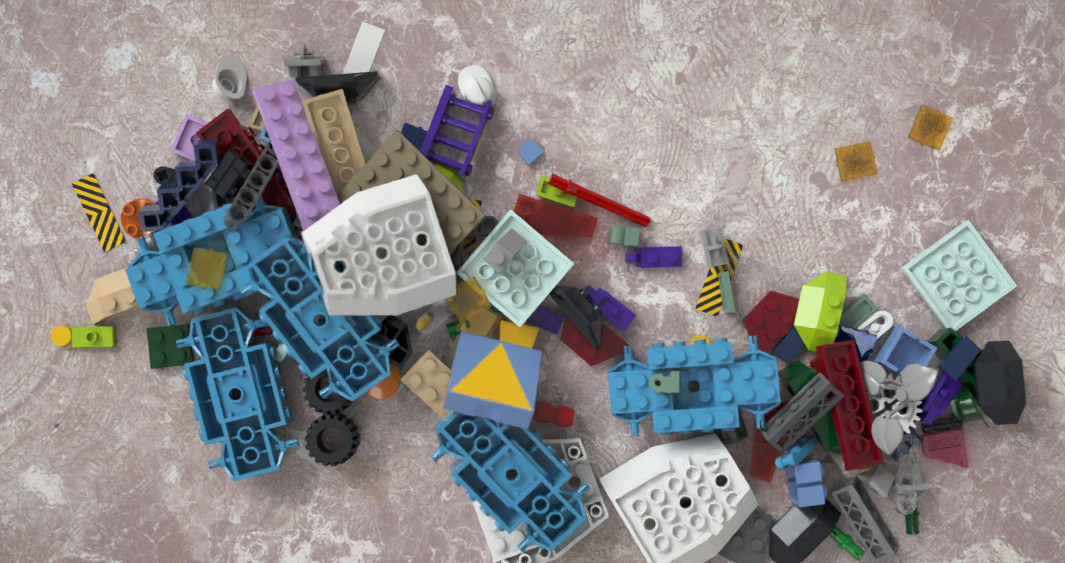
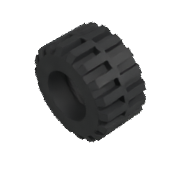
[303,368,355,415]
[305,413,360,467]

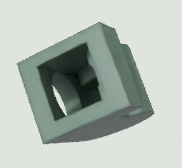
[608,226,640,248]
[649,371,681,393]

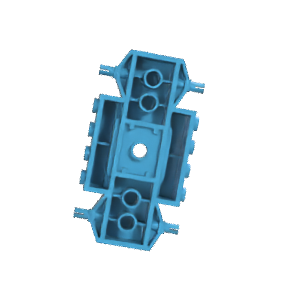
[125,195,298,326]
[241,235,400,401]
[176,307,299,481]
[608,336,780,437]
[430,411,591,552]

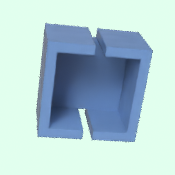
[874,326,937,378]
[785,456,827,507]

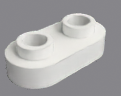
[854,311,893,344]

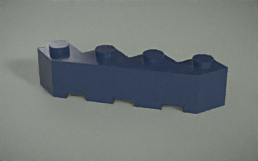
[139,139,222,232]

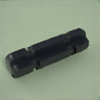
[921,417,963,434]

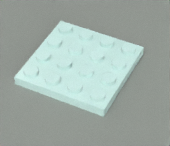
[456,209,574,327]
[900,220,1017,331]

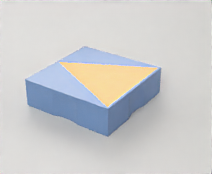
[443,331,542,429]

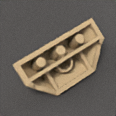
[86,268,139,325]

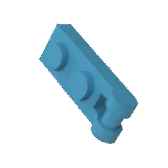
[775,434,820,470]

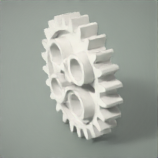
[868,374,922,434]

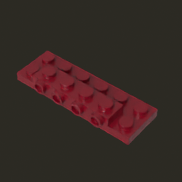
[196,109,297,219]
[816,340,884,471]

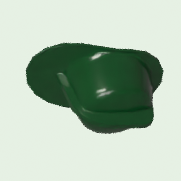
[950,385,989,428]

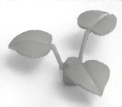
[860,361,938,454]

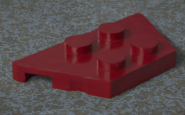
[742,290,799,354]
[560,315,630,366]

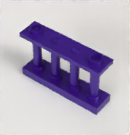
[420,85,495,181]

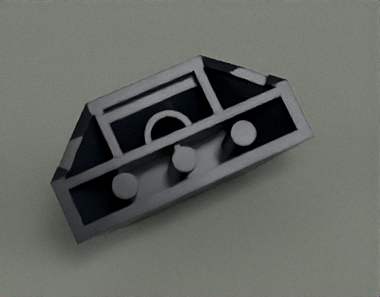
[295,71,380,105]
[549,285,603,351]
[369,315,413,370]
[974,340,1026,425]
[768,498,842,563]

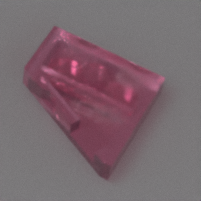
[920,428,968,468]

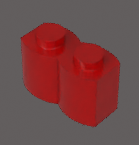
[532,401,575,428]

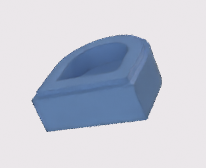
[519,141,544,166]

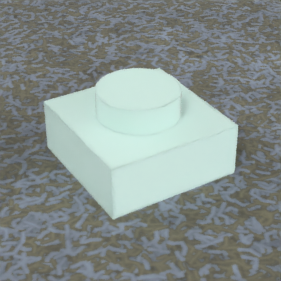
[274,343,289,363]

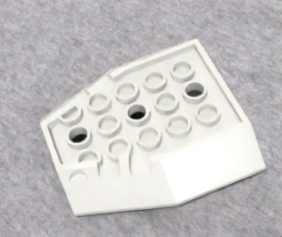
[301,174,456,315]
[599,433,759,563]
[472,438,609,563]

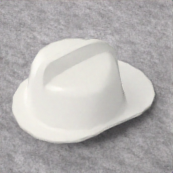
[212,56,247,101]
[458,65,497,107]

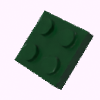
[146,324,193,369]

